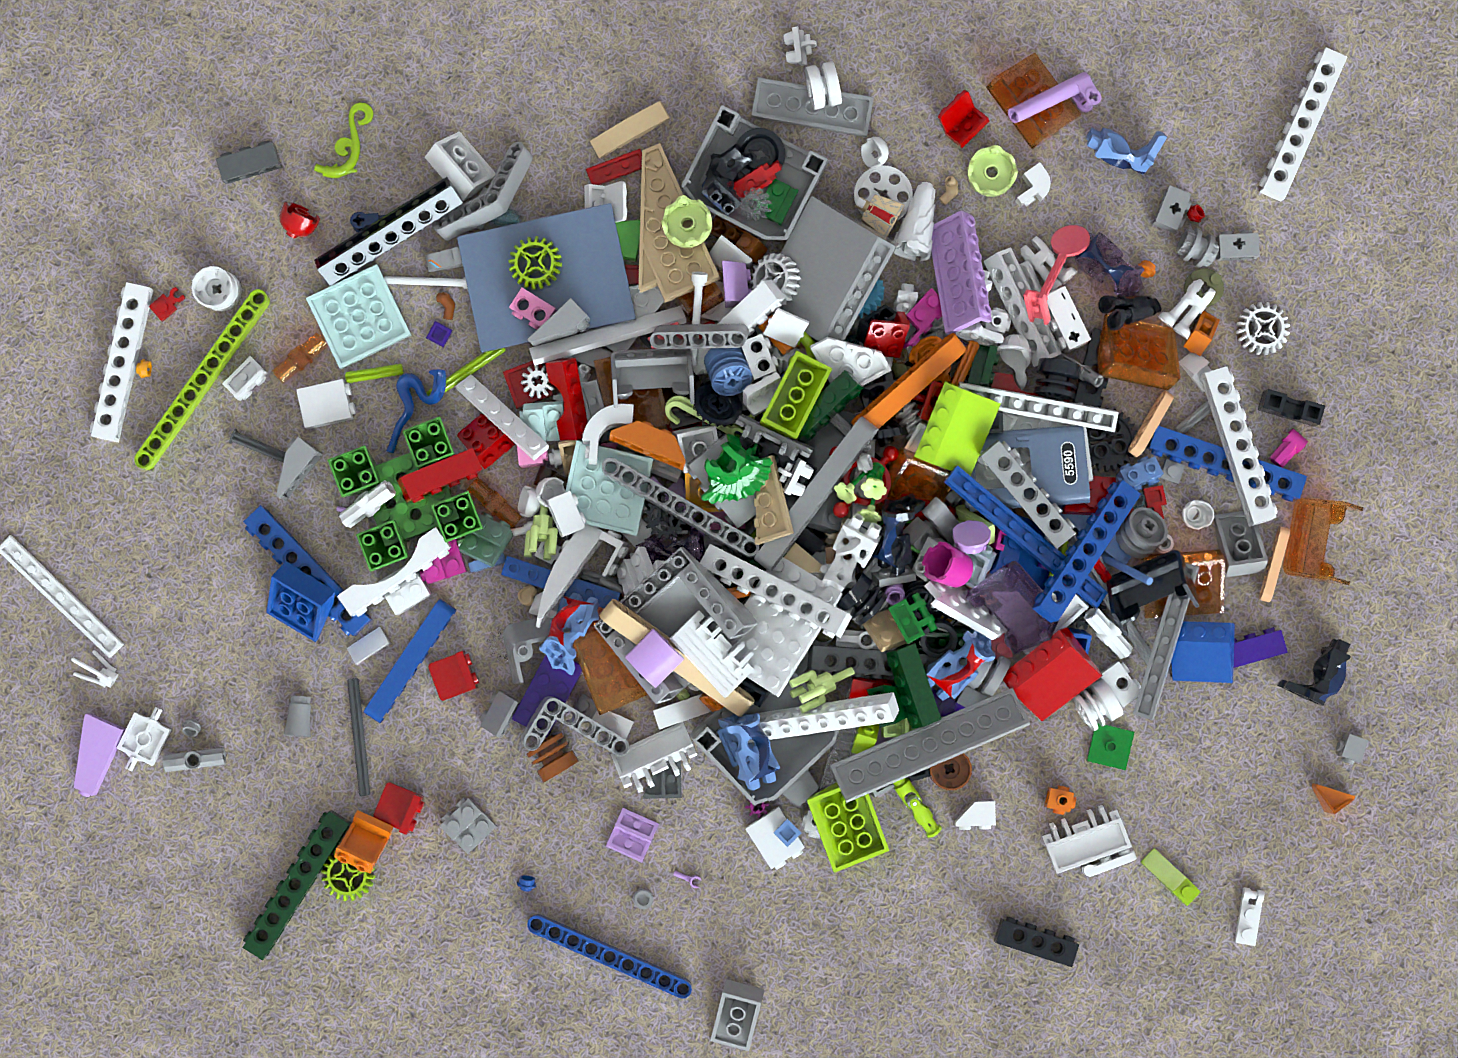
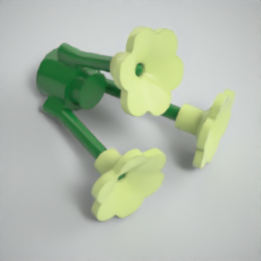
[834,462,887,523]

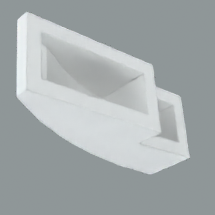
[653,694,712,730]

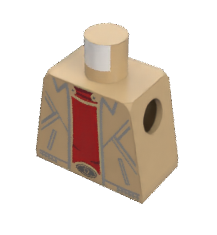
[855,195,905,237]

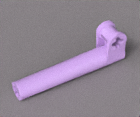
[1008,72,1101,123]

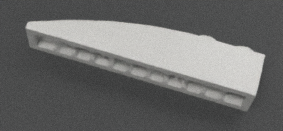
[536,524,603,628]

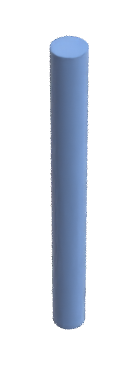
[1101,553,1153,585]

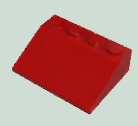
[1003,627,1103,721]

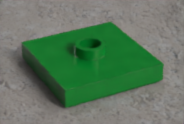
[1086,723,1135,770]

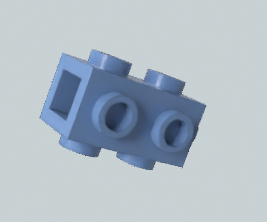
[1116,456,1164,491]

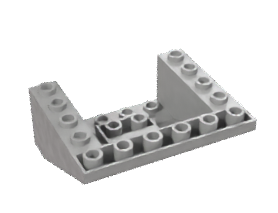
[774,196,899,341]
[594,547,758,704]

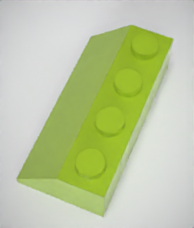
[759,350,833,439]

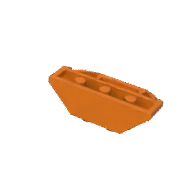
[609,421,686,471]

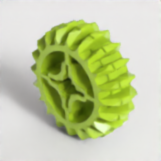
[508,236,562,290]
[321,850,376,901]

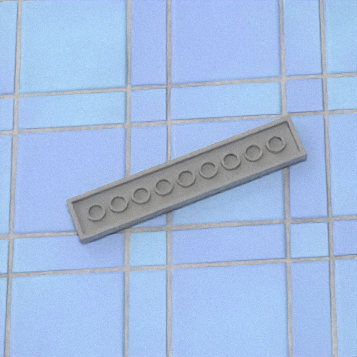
[830,688,1030,803]

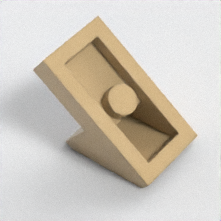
[558,440,577,476]

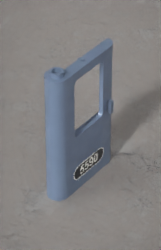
[965,425,1090,512]

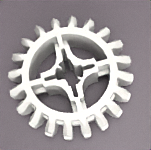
[750,253,801,305]
[1236,302,1290,355]

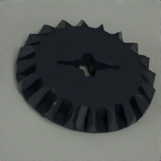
[736,128,785,175]
[693,384,743,428]

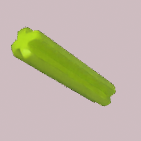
[345,364,404,383]

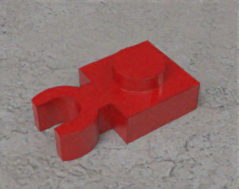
[148,287,185,322]

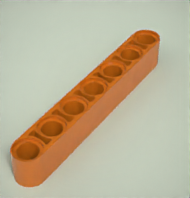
[851,333,967,429]

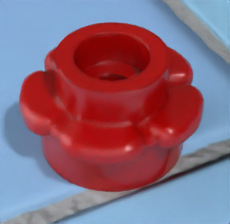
[1187,204,1205,223]

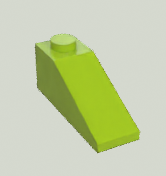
[1141,848,1201,906]

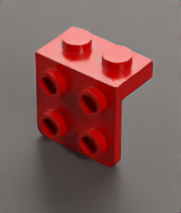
[938,90,990,148]
[863,311,910,358]
[457,413,515,469]
[428,651,479,701]
[373,782,425,835]

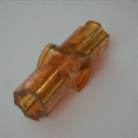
[272,332,329,384]
[467,477,523,529]

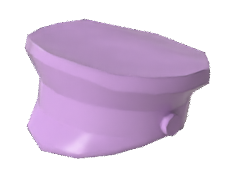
[952,520,991,554]

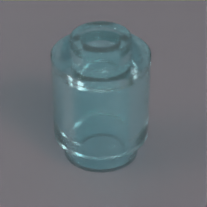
[490,208,520,227]

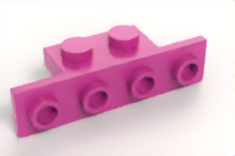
[903,288,942,349]

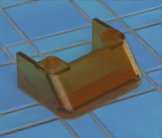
[1283,498,1364,586]

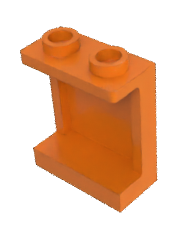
[334,810,393,874]

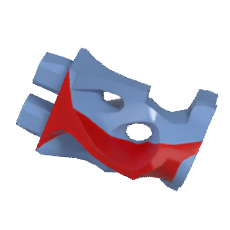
[539,593,599,675]
[926,628,996,701]

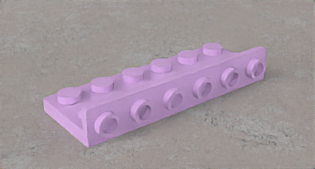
[931,210,992,335]

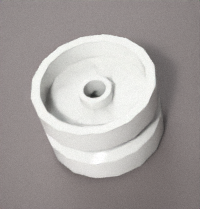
[805,61,842,110]

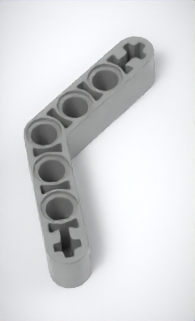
[432,142,533,241]
[921,497,1010,589]

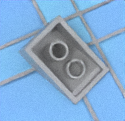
[527,298,591,347]
[276,437,323,501]
[1214,511,1268,578]
[710,979,765,1051]

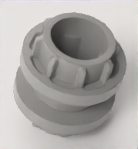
[1176,228,1219,268]

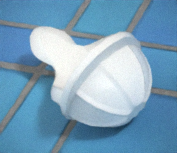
[997,334,1032,390]

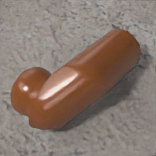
[436,292,455,320]

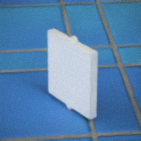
[763,308,809,348]

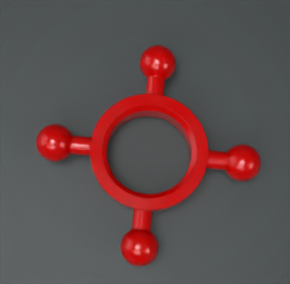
[829,446,899,518]

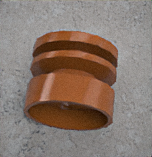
[526,732,579,783]
[928,753,972,790]

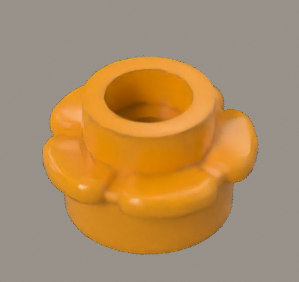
[136,359,152,378]

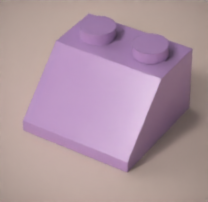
[722,261,752,308]

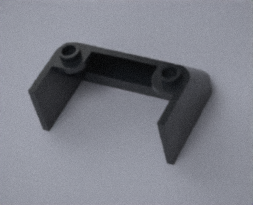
[1106,550,1199,637]

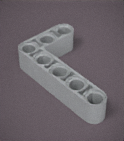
[520,696,629,756]

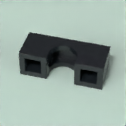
[1258,389,1325,427]

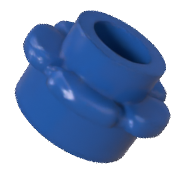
[517,875,536,892]

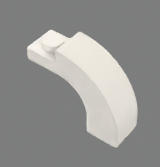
[582,404,634,465]

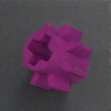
[745,798,770,818]

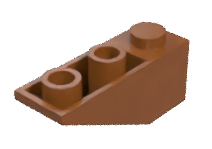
[710,215,768,265]

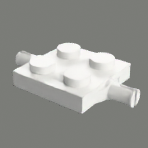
[117,707,171,771]

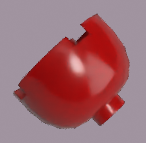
[279,202,320,238]

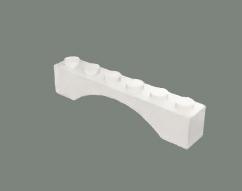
[337,527,452,617]

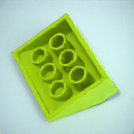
[914,381,1001,476]
[806,782,889,873]

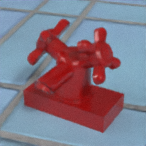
[913,381,943,421]

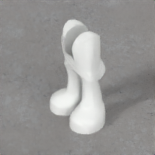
[1020,236,1077,293]
[1158,279,1216,340]

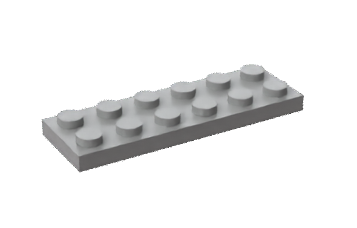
[751,77,874,137]

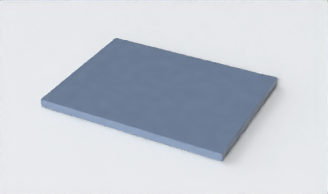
[457,203,636,353]

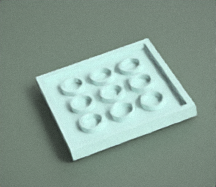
[306,264,411,369]
[565,440,654,536]

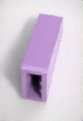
[74,713,126,797]

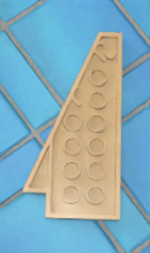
[638,143,720,303]

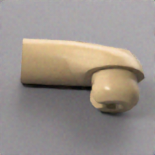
[939,176,958,206]

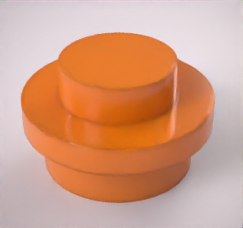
[1136,260,1156,278]

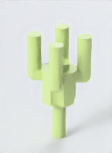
[524,505,558,561]
[789,667,855,714]

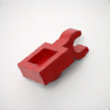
[1142,485,1167,519]

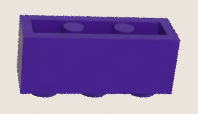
[1233,627,1288,668]

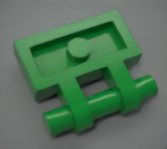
[888,593,937,644]

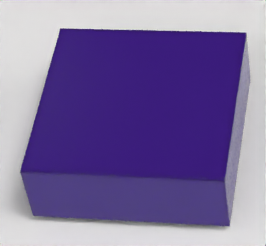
[426,321,453,348]

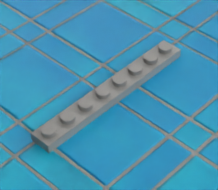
[1133,563,1199,720]

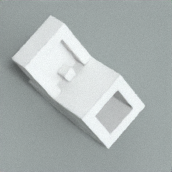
[1015,162,1051,207]

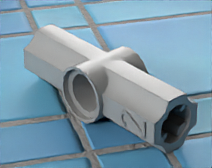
[163,747,226,772]

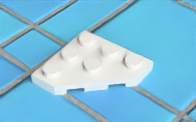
[810,337,892,386]

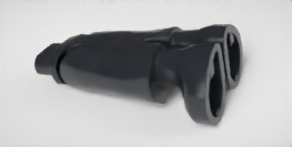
[1098,295,1162,331]

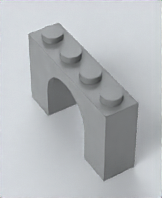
[687,434,756,528]

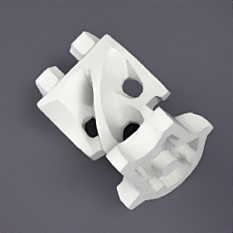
[956,270,1004,347]
[819,513,881,593]

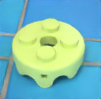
[967,145,1018,197]
[661,195,712,248]

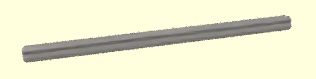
[1044,509,1151,665]

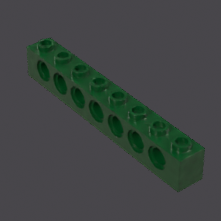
[242,810,352,961]

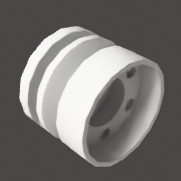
[191,266,242,312]
[1073,678,1123,731]

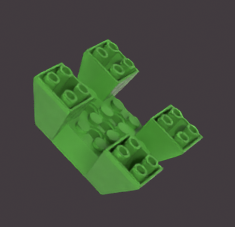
[328,416,483,572]

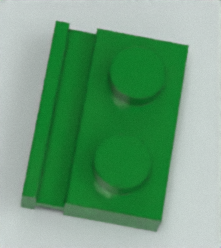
[756,179,799,226]

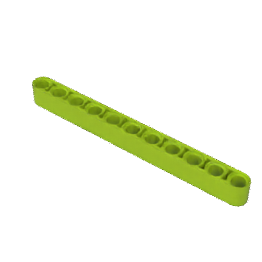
[134,289,270,470]

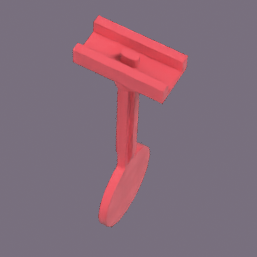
[1023,225,1090,325]

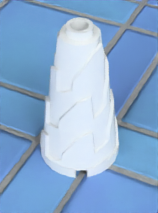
[894,182,936,261]

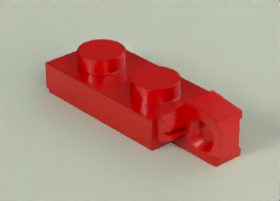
[733,160,783,201]

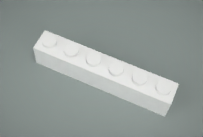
[692,280,786,375]

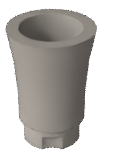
[283,696,311,737]

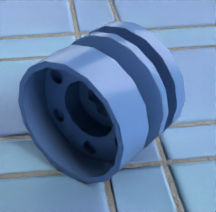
[704,347,753,396]

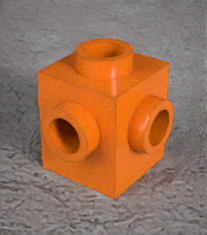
[1044,785,1076,815]

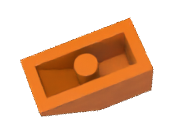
[1183,311,1220,356]

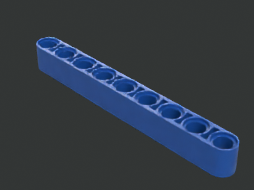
[527,914,692,999]

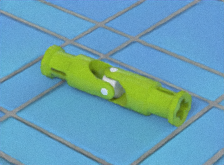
[893,778,942,838]

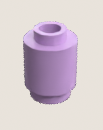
[884,583,905,605]

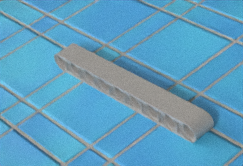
[754,416,878,572]
[602,458,759,558]

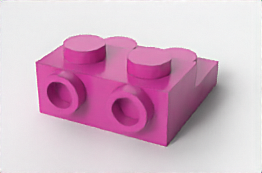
[414,539,468,584]

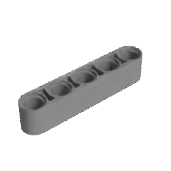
[650,324,749,349]

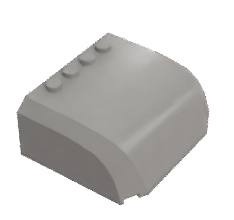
[681,105,829,240]
[690,672,839,806]

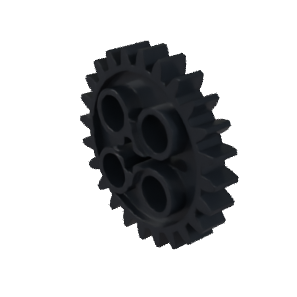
[1086,408,1138,472]

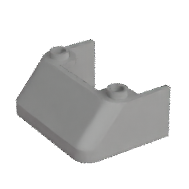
[611,349,694,408]
[503,617,597,685]

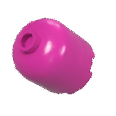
[922,541,973,588]

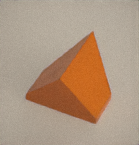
[1312,783,1355,814]

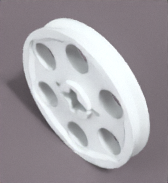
[854,166,913,220]

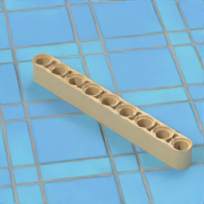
[599,599,755,717]

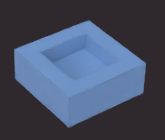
[773,818,801,847]

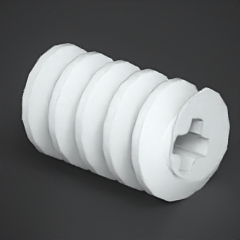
[895,402,926,440]

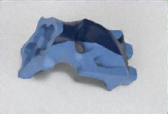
[1086,128,1167,175]
[718,713,780,790]

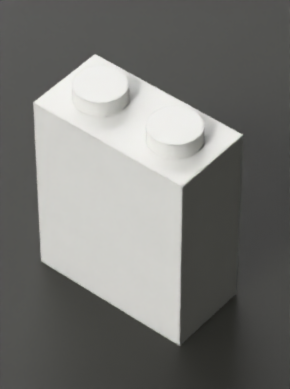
[296,379,356,429]
[745,806,805,870]

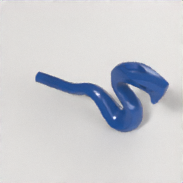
[386,369,446,453]

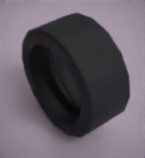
[918,618,958,658]

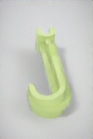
[665,395,745,438]

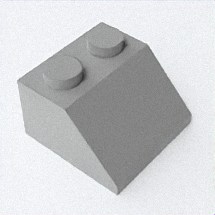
[480,690,521,738]

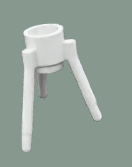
[71,650,118,688]

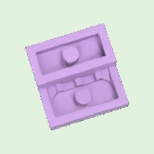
[625,628,684,688]
[606,808,659,863]

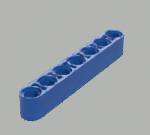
[364,599,457,723]

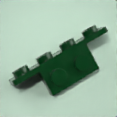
[968,344,1000,387]

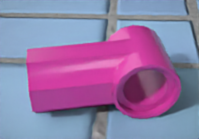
[1269,428,1308,468]

